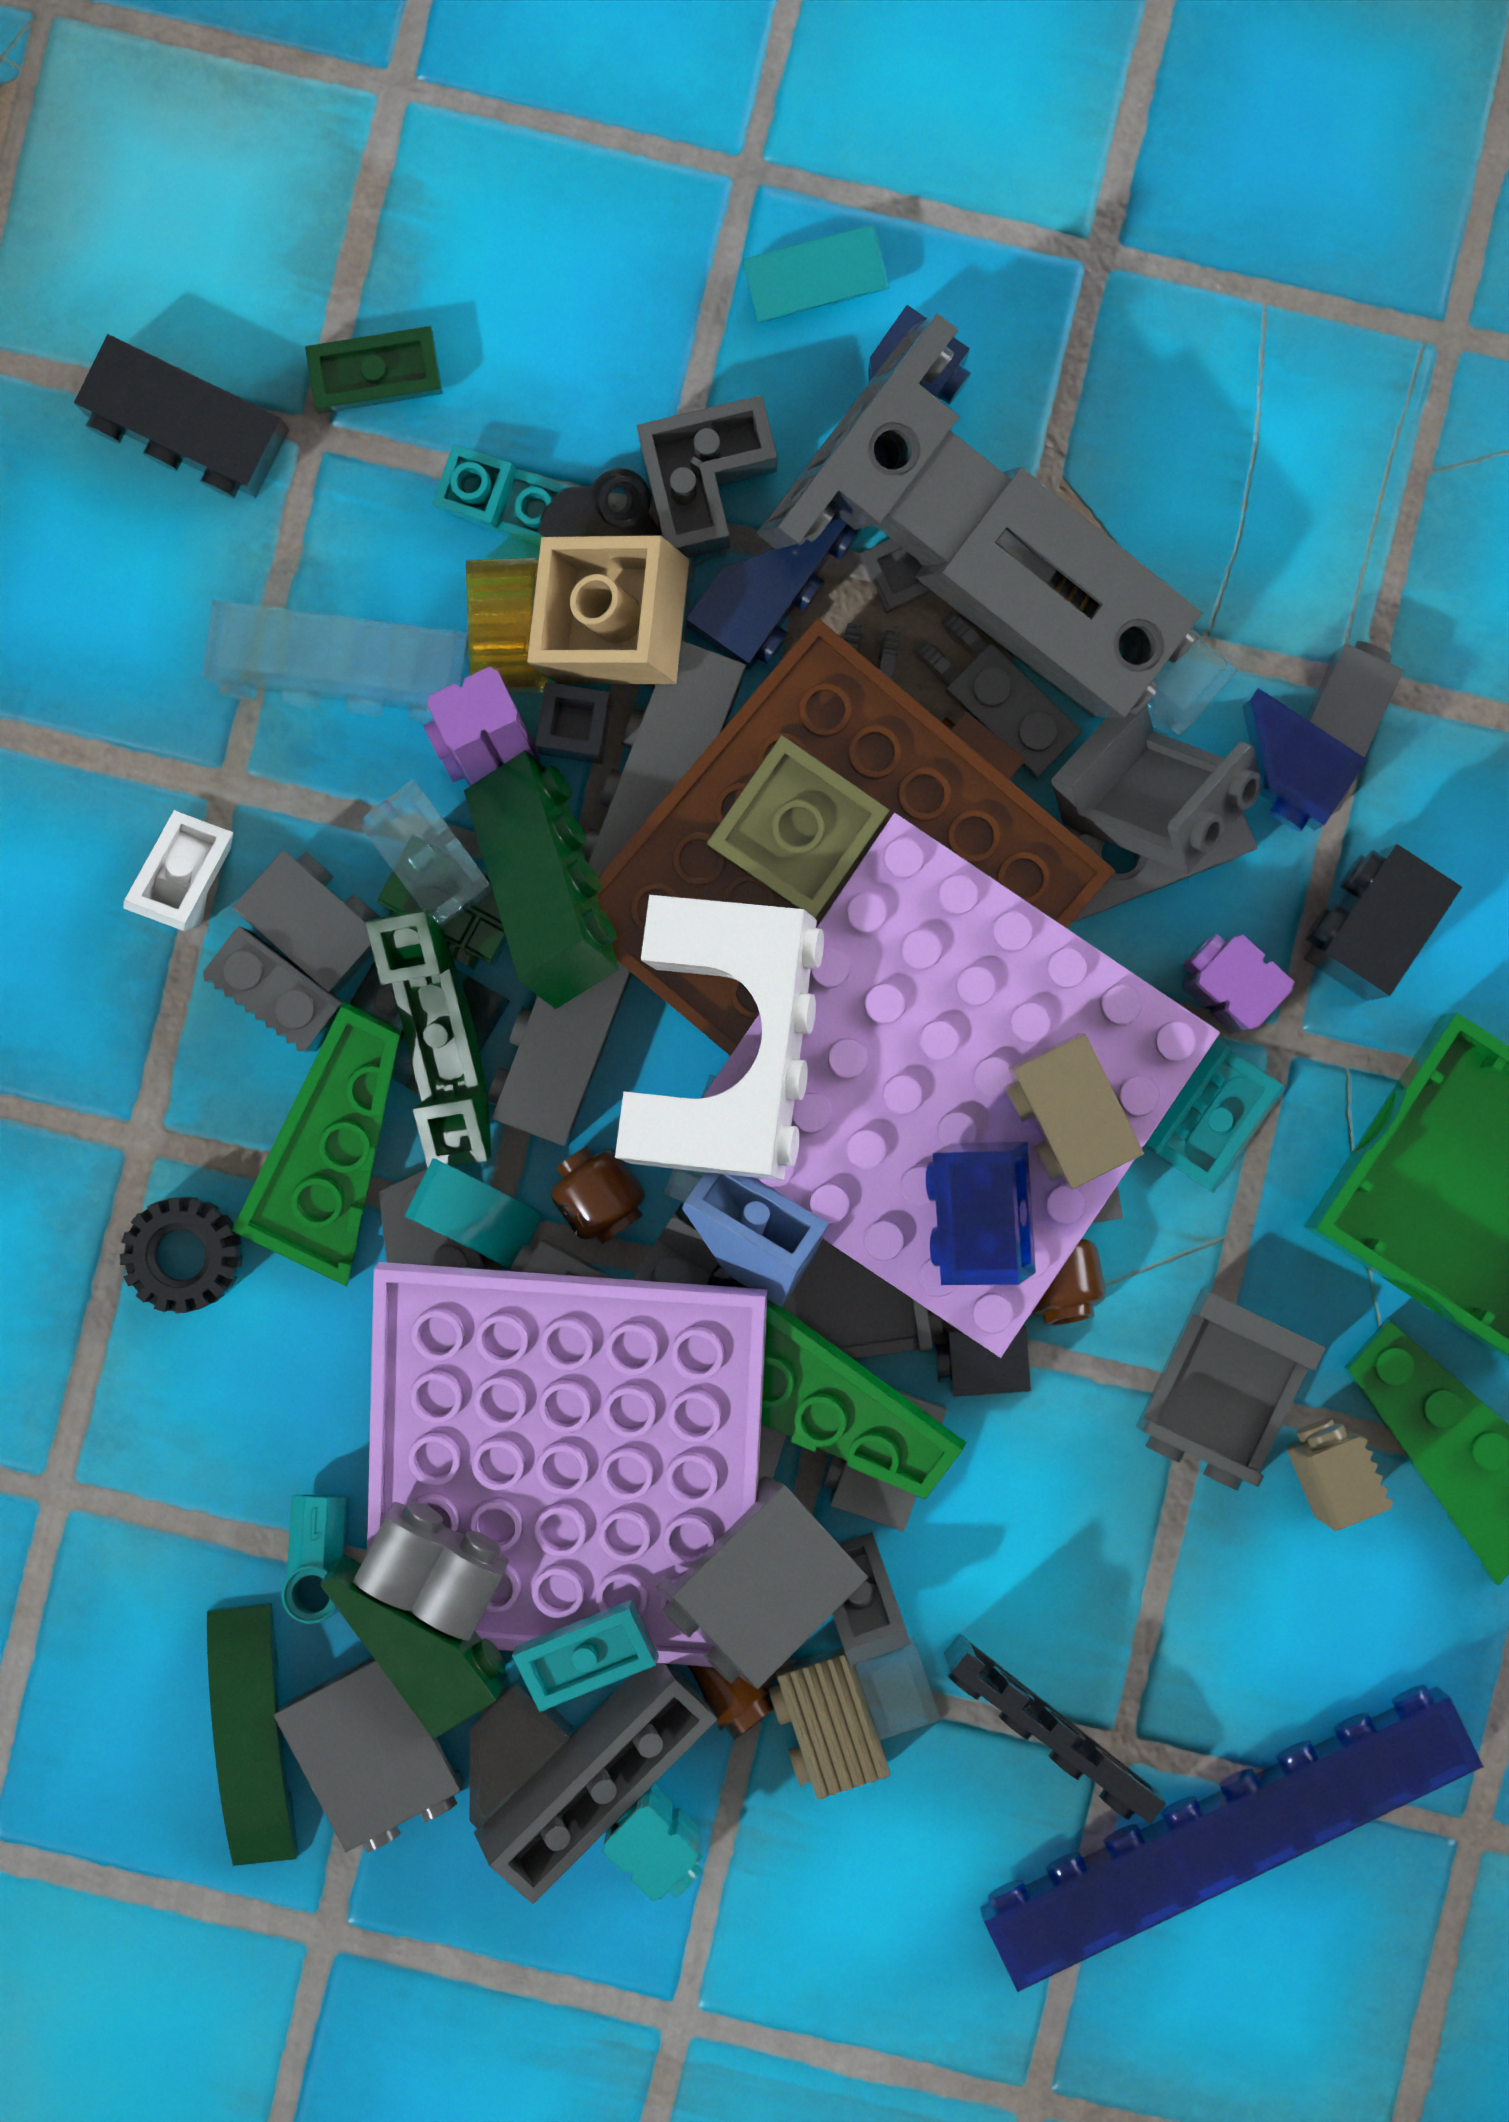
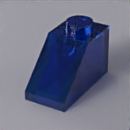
[1242,688,1367,832]

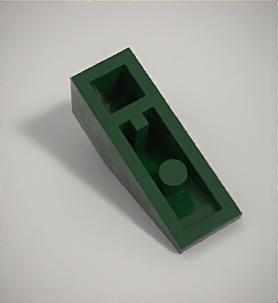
[320,1554,507,1739]

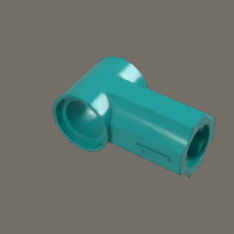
[281,1494,349,1624]

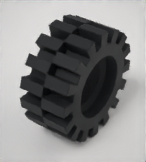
[119,1197,243,1314]

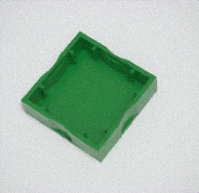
[1304,1012,1509,1361]

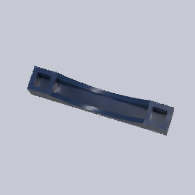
[686,305,971,671]

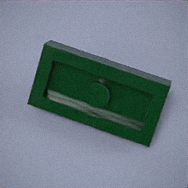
[305,326,443,414]

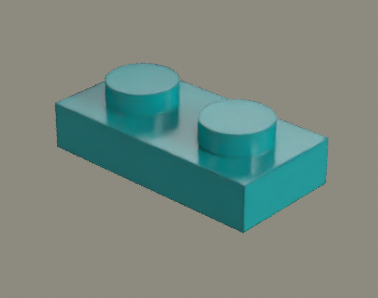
[512,1599,659,1712]

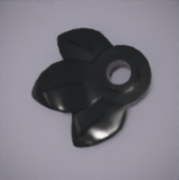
[538,468,662,537]

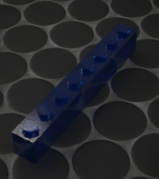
[980,1685,1484,1992]

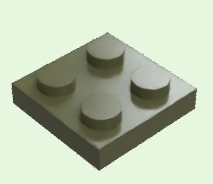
[707,735,890,918]

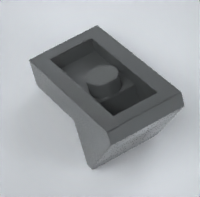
[632,1202,719,1285]
[833,1532,911,1666]

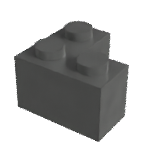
[636,395,777,558]

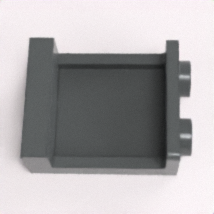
[1051,705,1262,874]
[782,1239,943,1359]
[1136,1289,1326,1491]
[656,1476,868,1689]
[273,1656,465,1853]

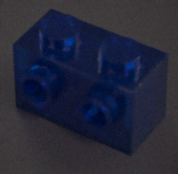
[926,1142,1036,1285]

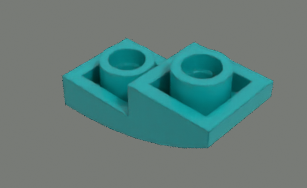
[742,225,890,322]
[432,444,571,547]
[405,1158,544,1269]

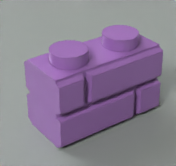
[423,666,542,786]
[1182,934,1294,1033]

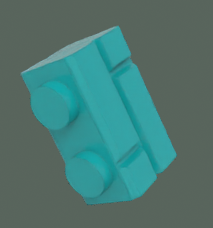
[603,1783,703,1901]

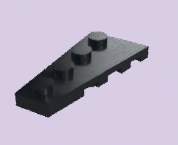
[944,1633,1166,1824]

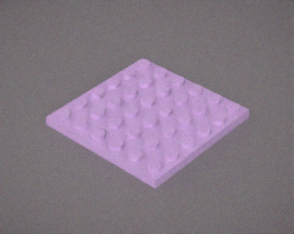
[703,812,1220,1358]
[367,1262,768,1667]

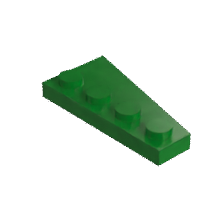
[231,1002,402,1287]
[761,1299,967,1499]
[1344,1320,1509,1586]

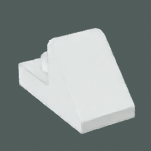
[123,810,233,931]

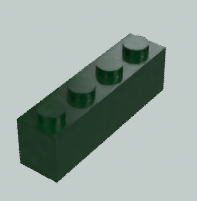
[464,750,620,1009]

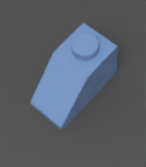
[682,1172,829,1308]

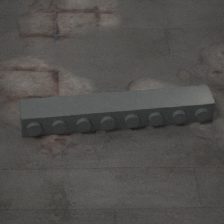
[487,640,746,1146]

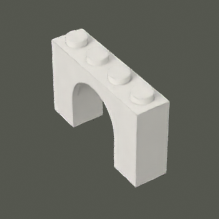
[615,895,824,1181]

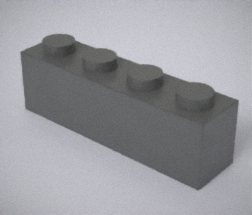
[473,1663,718,1904]

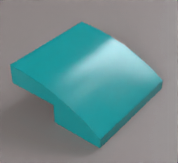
[1144,1038,1285,1193]

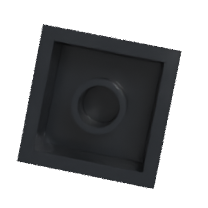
[1304,844,1462,1001]

